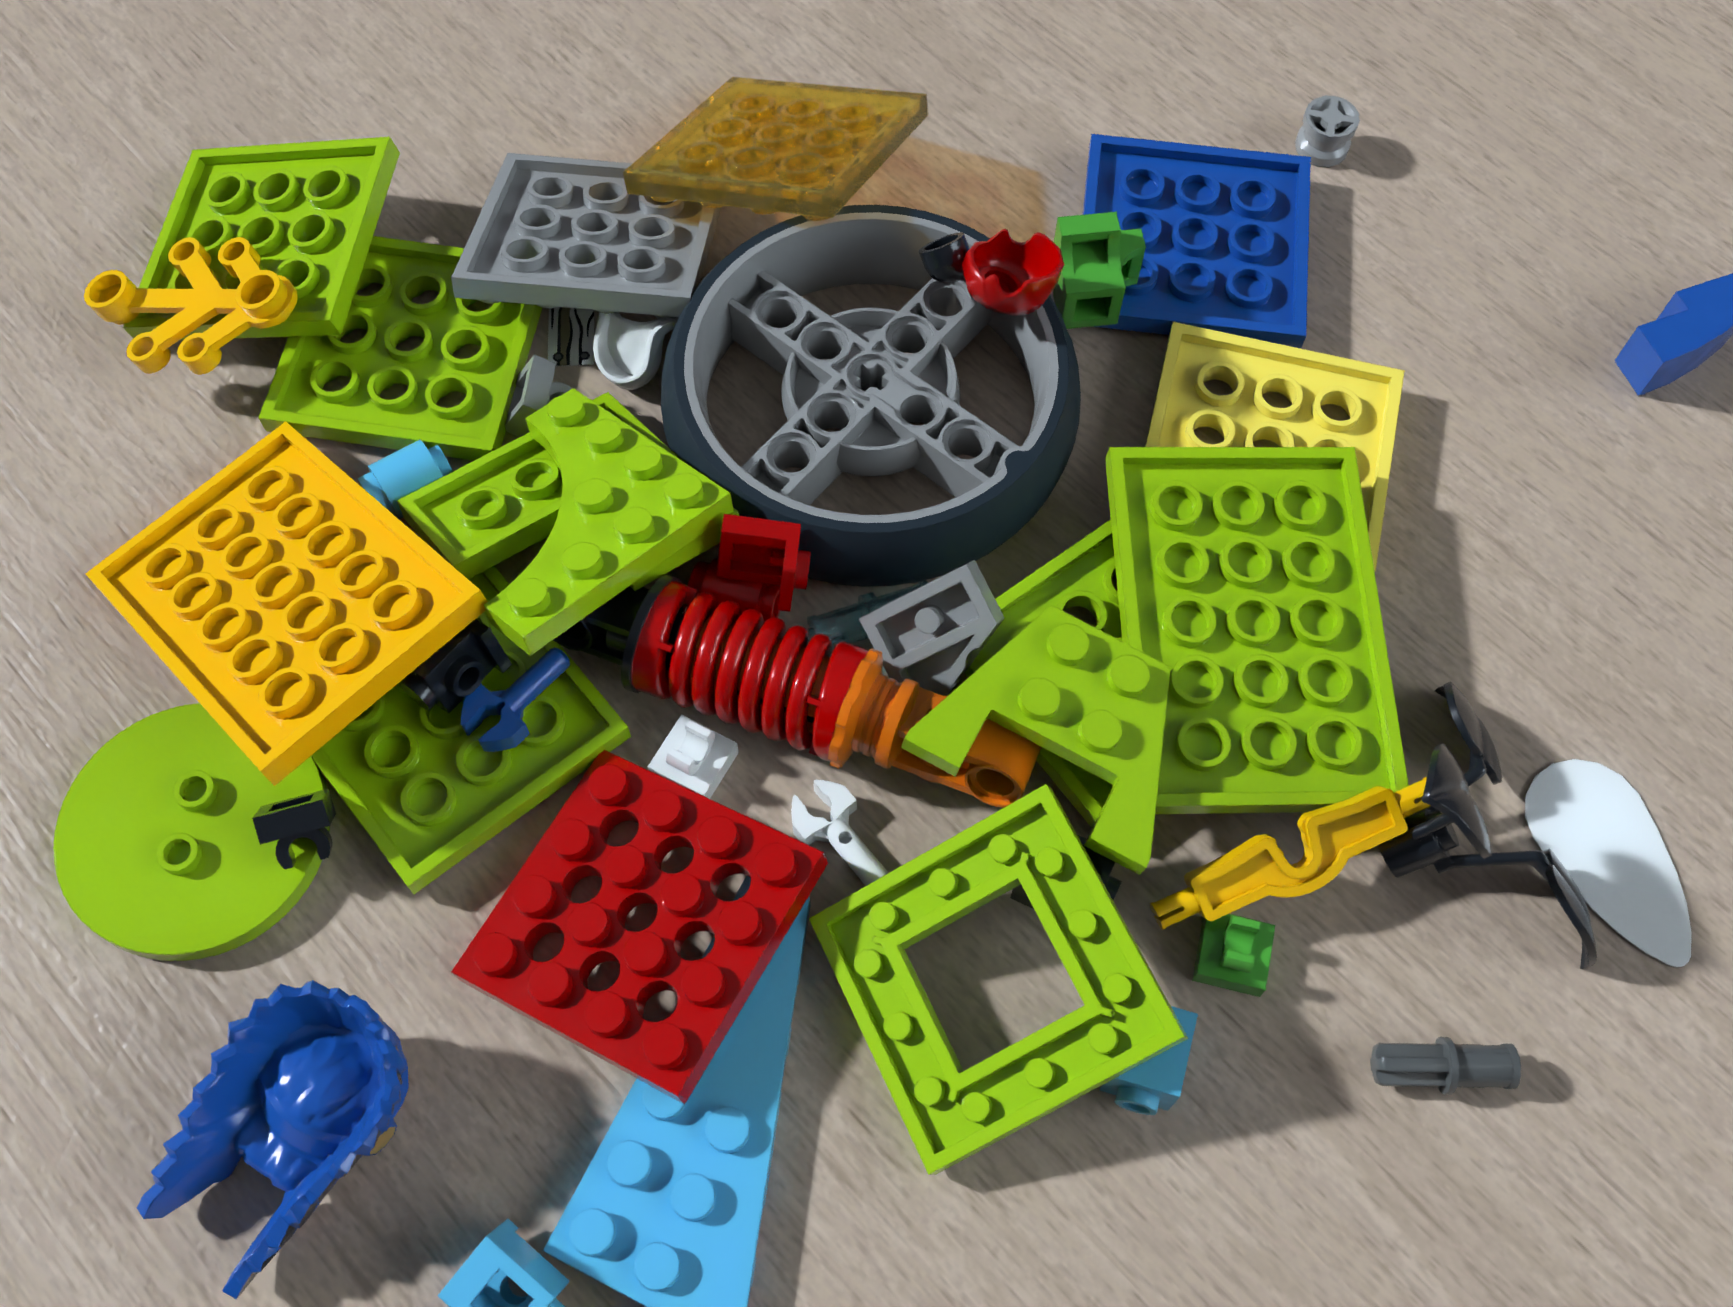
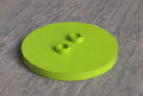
[53,703,331,961]

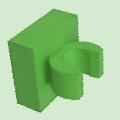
[1192,914,1275,997]

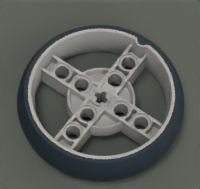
[661,205,1081,587]

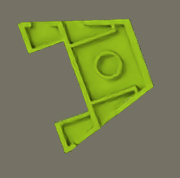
[901,605,1171,875]

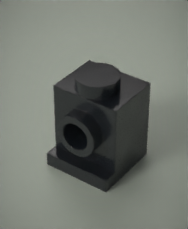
[399,619,512,714]

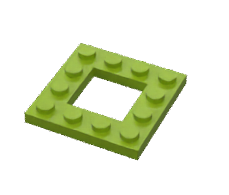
[809,784,1189,1175]

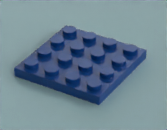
[1082,134,1311,349]

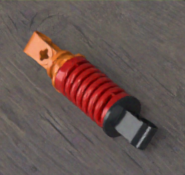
[553,574,1041,807]

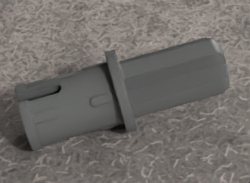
[1370,1037,1521,1095]

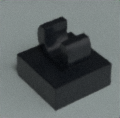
[252,788,336,870]

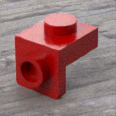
[717,514,811,612]

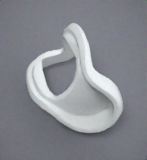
[593,312,679,390]

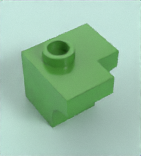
[1052,212,1146,329]

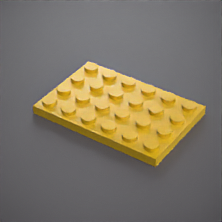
[85,421,488,786]

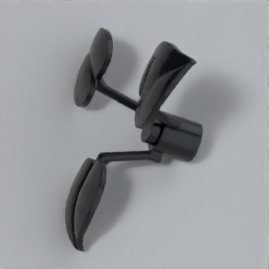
[1378,682,1597,969]

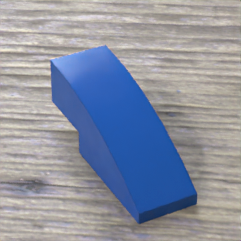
[1614,273,1733,396]

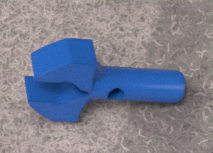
[461,647,570,752]

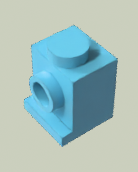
[437,1219,570,1307]

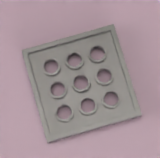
[451,153,726,319]

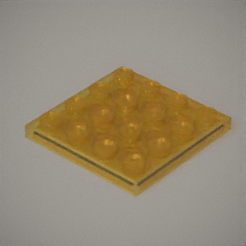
[623,77,928,221]

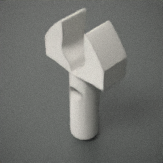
[791,780,888,886]

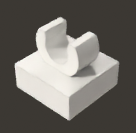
[648,714,739,799]

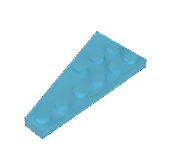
[543,876,811,1307]

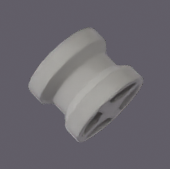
[1295,96,1360,167]

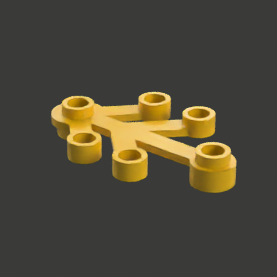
[84,237,298,375]

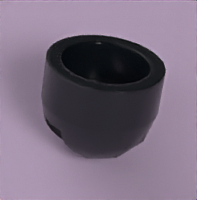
[918,232,970,283]

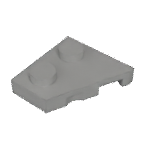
[859,560,1005,696]

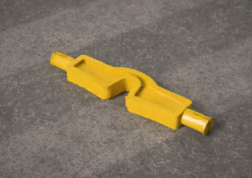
[1149,776,1430,930]

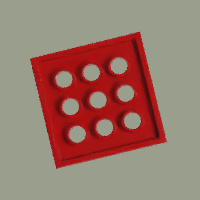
[451,750,828,1105]

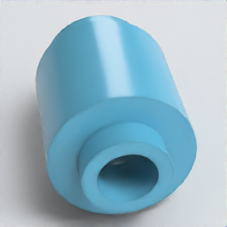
[357,439,453,520]

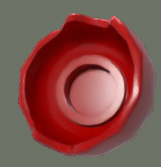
[962,229,1064,316]

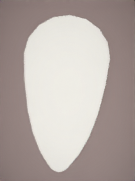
[1525,759,1692,967]

